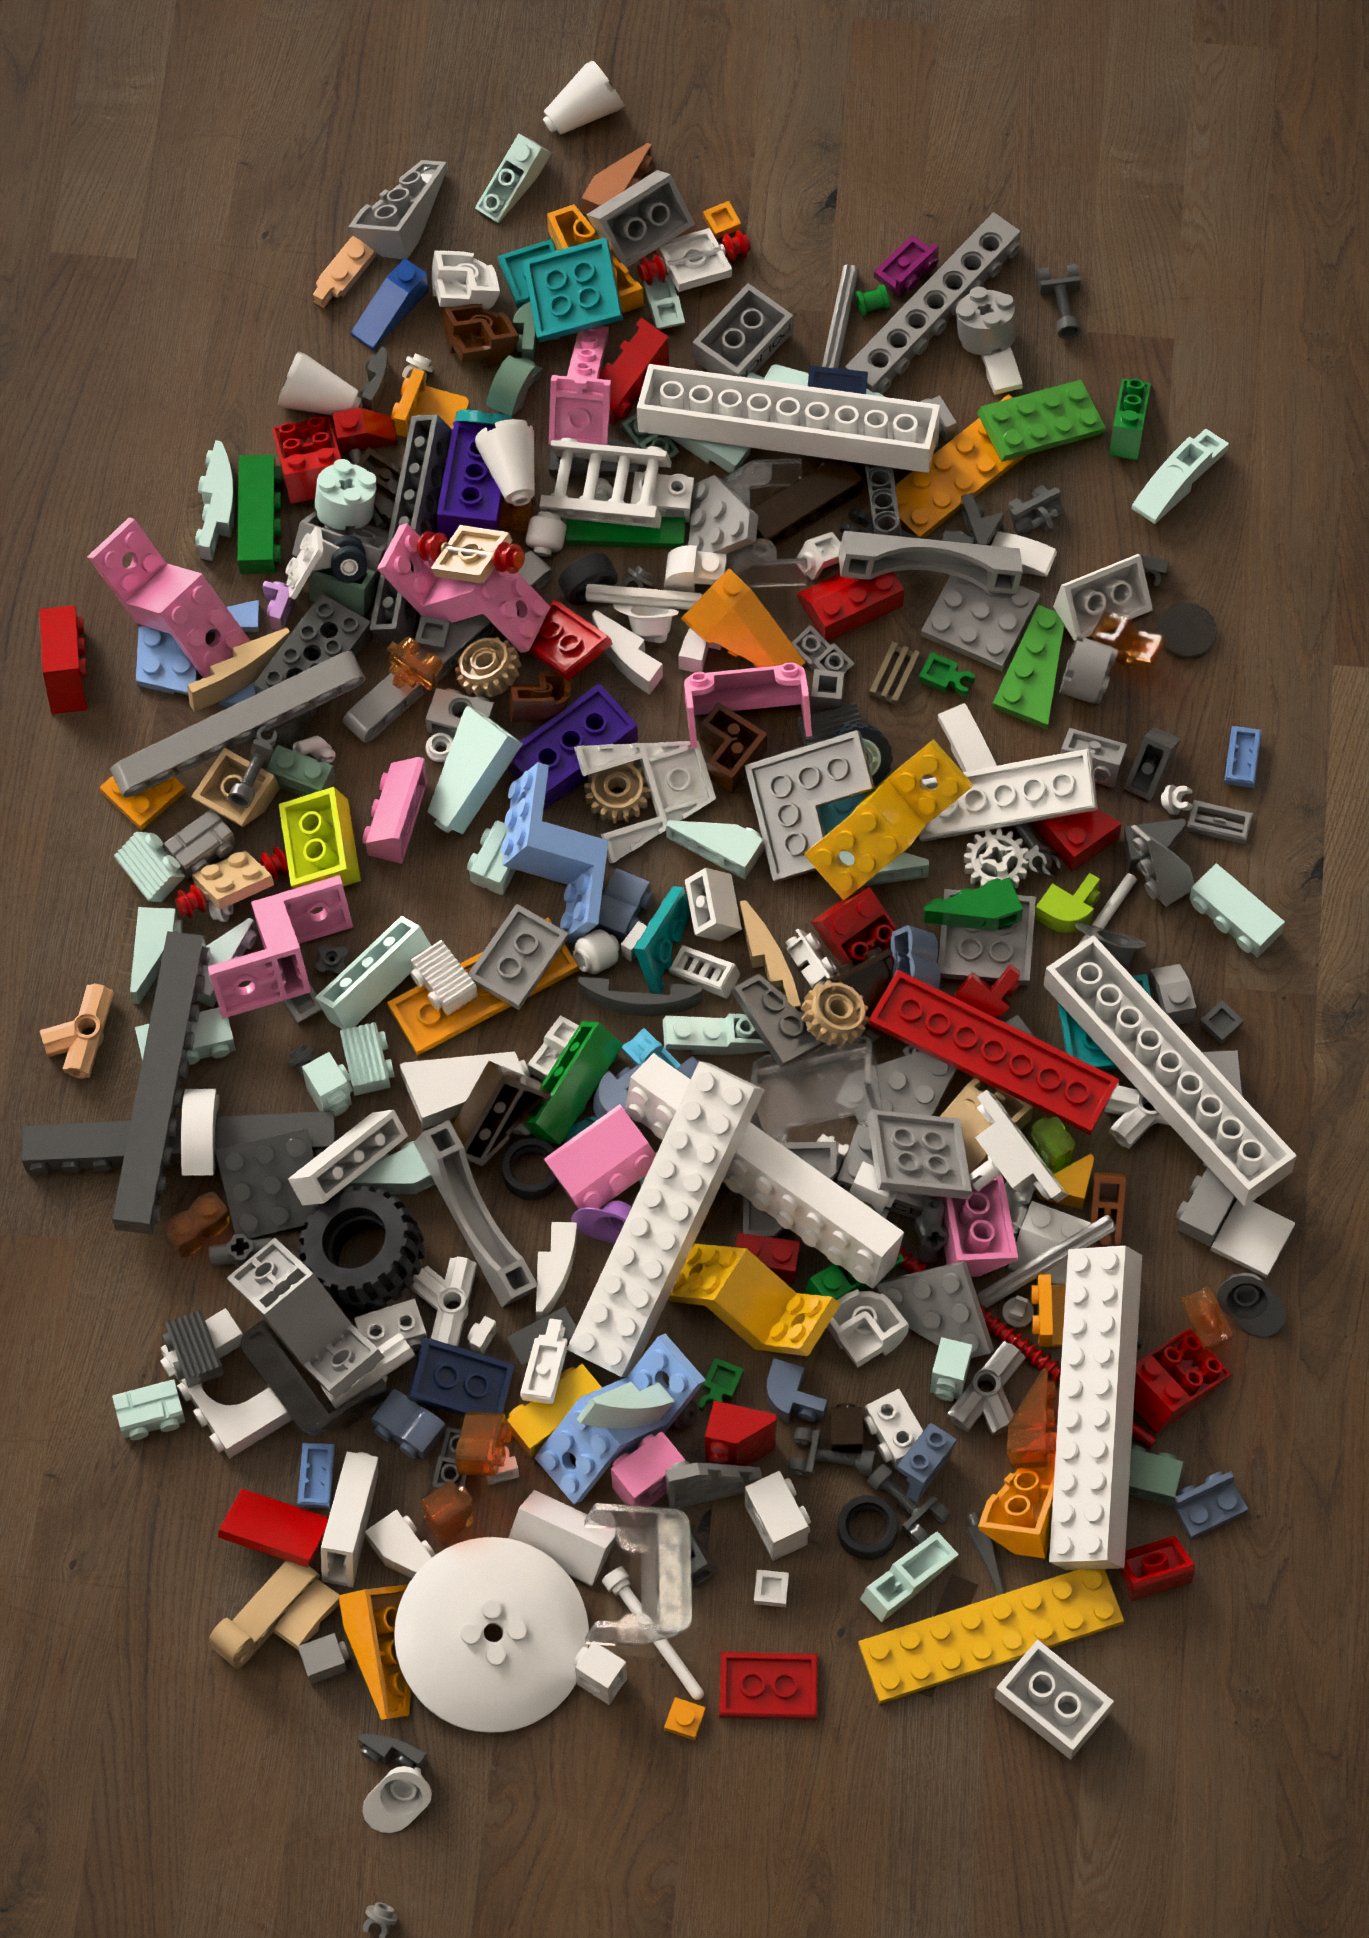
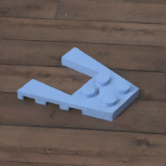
[136,600,260,707]

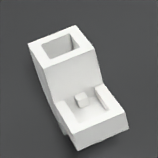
[664,545,727,592]

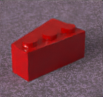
[598,318,670,426]
[39,605,88,714]
[1029,809,1122,872]

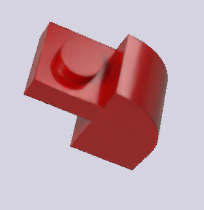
[953,963,1021,1017]

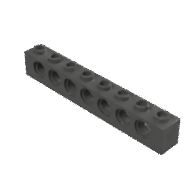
[369,414,452,645]

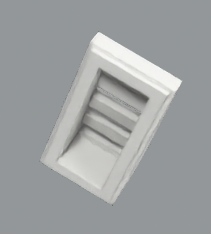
[669,945,740,999]

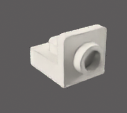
[796,532,841,580]

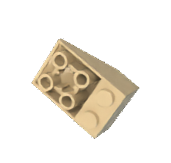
[940,1078,1033,1174]

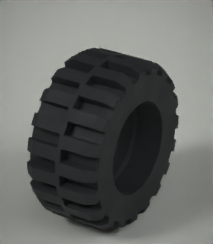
[298,1185,425,1312]

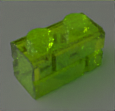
[1030,1116,1076,1174]

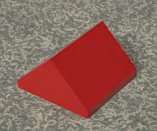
[1119,1535,1195,1602]

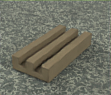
[869,641,920,706]

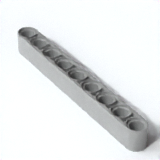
[343,551,554,743]
[110,651,366,798]

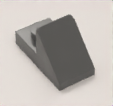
[960,493,1004,546]

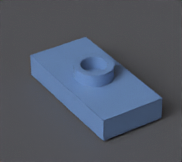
[1224,726,1262,788]
[297,1443,335,1509]

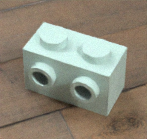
[302,1052,353,1117]

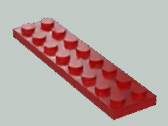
[868,970,1120,1135]

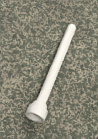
[602,1566,704,1700]

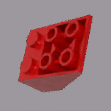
[272,416,341,504]
[811,887,898,965]
[1134,1328,1232,1433]

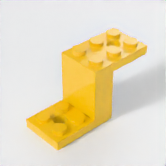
[804,739,973,900]
[668,1244,841,1356]

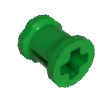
[855,284,890,317]

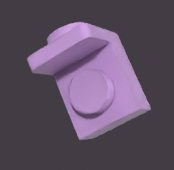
[262,581,295,631]

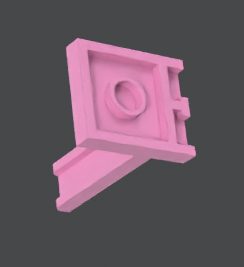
[548,326,611,445]

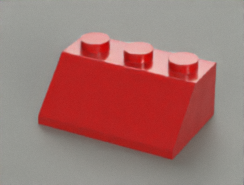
[796,572,904,642]
[705,1401,777,1466]

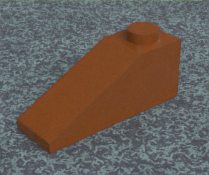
[1088,1171,1126,1248]

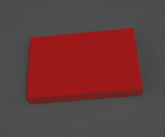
[527,599,613,681]
[218,1488,329,1568]
[719,1652,818,1720]

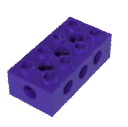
[437,421,504,538]
[507,683,638,810]

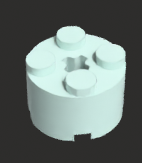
[315,459,376,530]

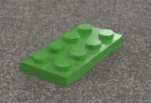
[977,380,1106,462]

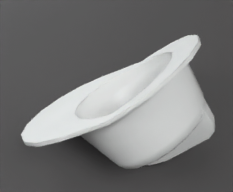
[612,604,679,643]
[362,1766,432,1833]

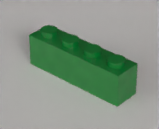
[237,455,282,574]
[521,1021,623,1145]

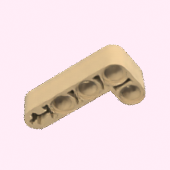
[209,1561,320,1669]

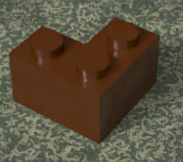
[700,702,767,793]

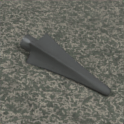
[966,1512,1005,1595]

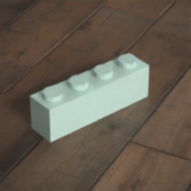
[315,916,431,1029]

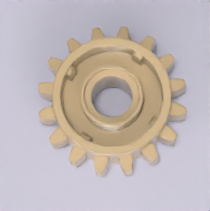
[455,637,521,697]
[584,761,650,824]
[801,980,869,1047]

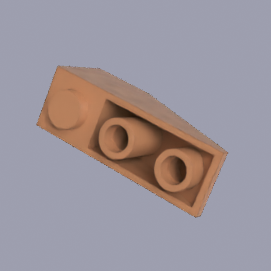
[582,143,654,214]

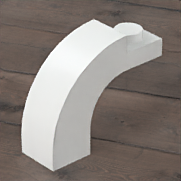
[181,1089,220,1176]

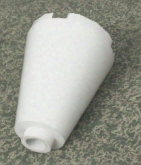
[542,60,624,135]
[277,351,362,415]
[475,419,535,506]

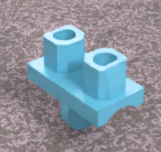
[621,1028,681,1069]

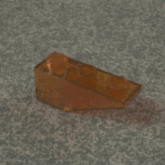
[1007,1368,1057,1469]

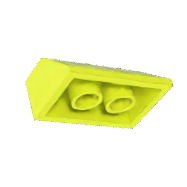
[279,787,361,888]

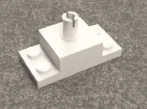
[969,1090,1068,1203]

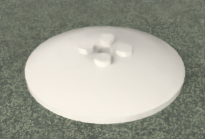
[394,1537,589,1733]

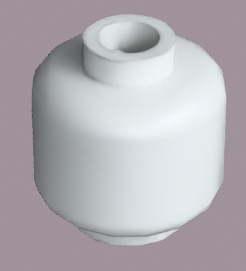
[525,511,567,557]
[573,929,620,974]

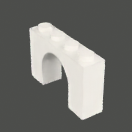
[160,1308,294,1459]

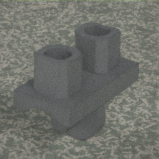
[1008,485,1064,536]

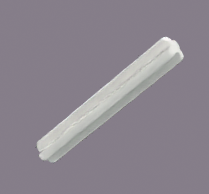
[585,584,702,610]

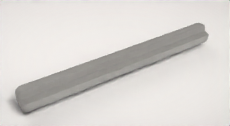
[822,264,858,368]
[977,1215,1116,1308]

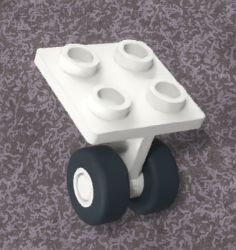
[286,527,367,600]

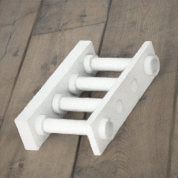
[539,438,672,528]

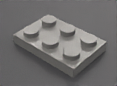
[468,904,569,1010]

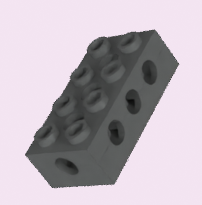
[253,593,373,729]

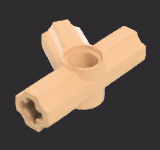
[40,983,114,1079]

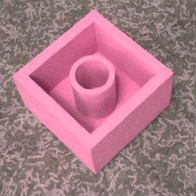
[611,1431,686,1517]

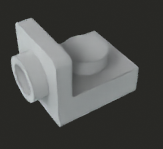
[921,395,957,442]

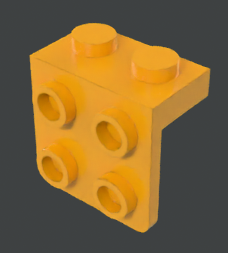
[391,368,469,438]
[1031,1274,1066,1347]

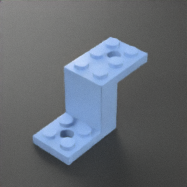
[501,762,608,944]
[534,1333,706,1505]

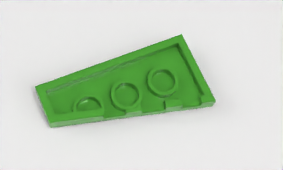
[992,605,1064,730]

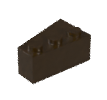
[452,1061,552,1166]

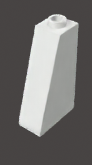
[400,1052,530,1129]
[321,1451,378,1587]

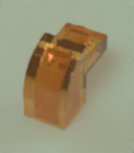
[1091,611,1166,668]

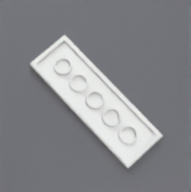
[919,749,1098,842]

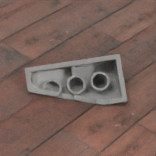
[348,160,448,259]

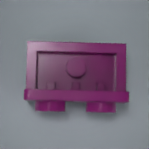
[874,234,939,298]

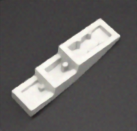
[938,703,997,772]

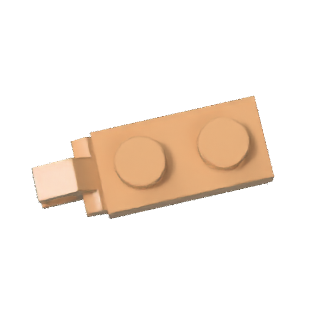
[313,236,377,308]

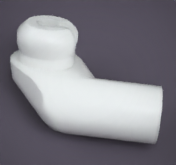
[293,736,336,764]

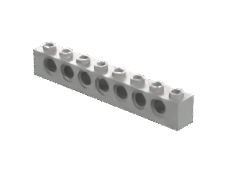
[845,212,1021,394]

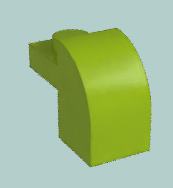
[1034,873,1101,933]

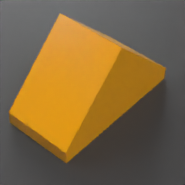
[1036,1154,1094,1209]

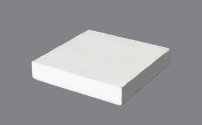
[1211,1199,1295,1279]

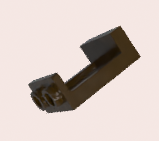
[831,947,894,1044]

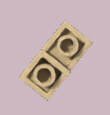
[273,1579,340,1650]

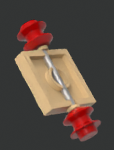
[417,525,525,584]
[175,847,289,918]

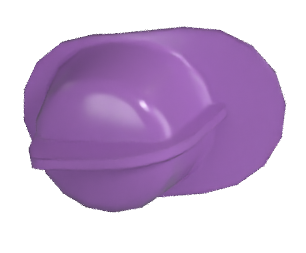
[571,1201,632,1245]

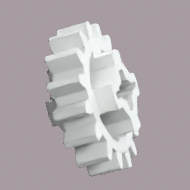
[963,828,1029,888]

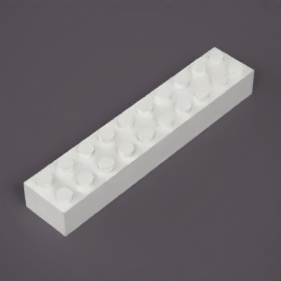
[637,364,940,473]
[1043,935,1296,1207]
[624,1053,904,1289]
[567,1061,764,1377]
[1049,1246,1142,1570]

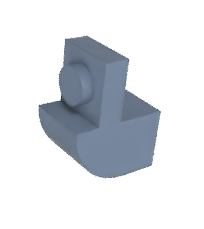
[593,1063,641,1121]
[767,1358,827,1423]

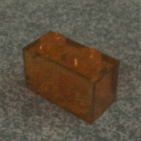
[420,1479,474,1545]

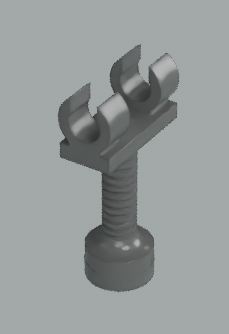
[1037,264,1081,339]
[228,726,277,808]
[1014,823,1065,876]
[788,1427,876,1478]
[867,1464,951,1545]

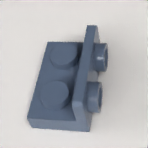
[897,1423,957,1503]
[1173,1471,1248,1540]

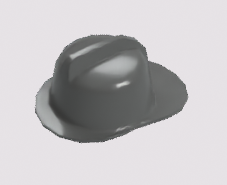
[1075,922,1146,970]
[1217,1273,1286,1337]

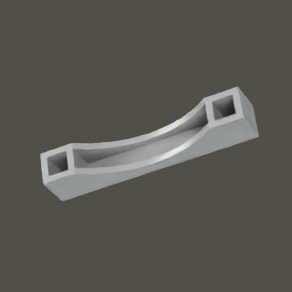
[838,531,1023,594]
[414,1120,538,1308]

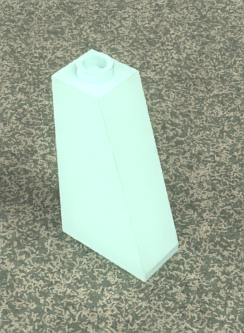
[427,706,523,834]

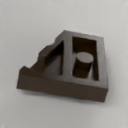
[356,447,401,525]

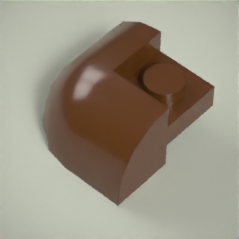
[443,304,519,367]
[508,673,571,723]

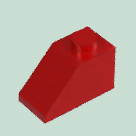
[332,408,397,455]

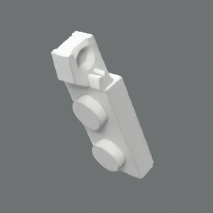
[520,1319,568,1404]

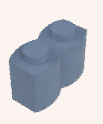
[593,868,653,941]
[891,925,941,990]
[371,1389,446,1460]

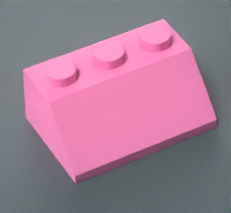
[362,757,428,864]
[544,1104,656,1209]
[935,1175,1018,1277]

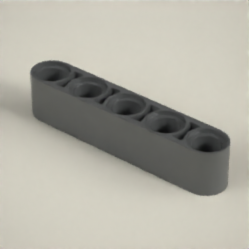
[865,464,902,537]

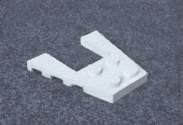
[574,741,716,863]

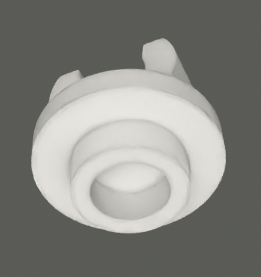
[402,353,434,379]
[1161,785,1193,815]

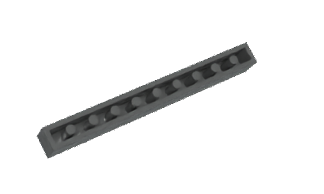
[112,931,210,1235]
[22,1111,336,1175]

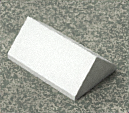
[1053,554,1153,640]
[508,1490,621,1587]

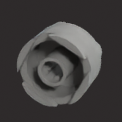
[956,286,1016,355]
[1059,636,1118,704]

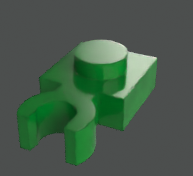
[918,652,975,697]
[699,1358,744,1412]

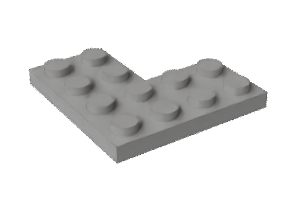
[744,730,875,882]

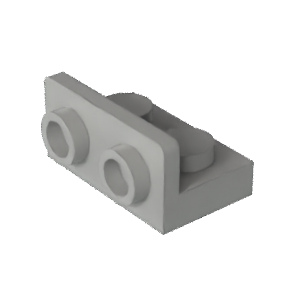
[1060,728,1127,788]

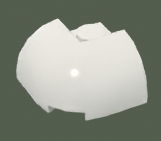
[432,250,500,310]
[827,1289,909,1368]

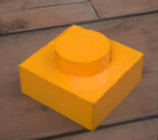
[703,201,741,239]
[664,1697,706,1741]

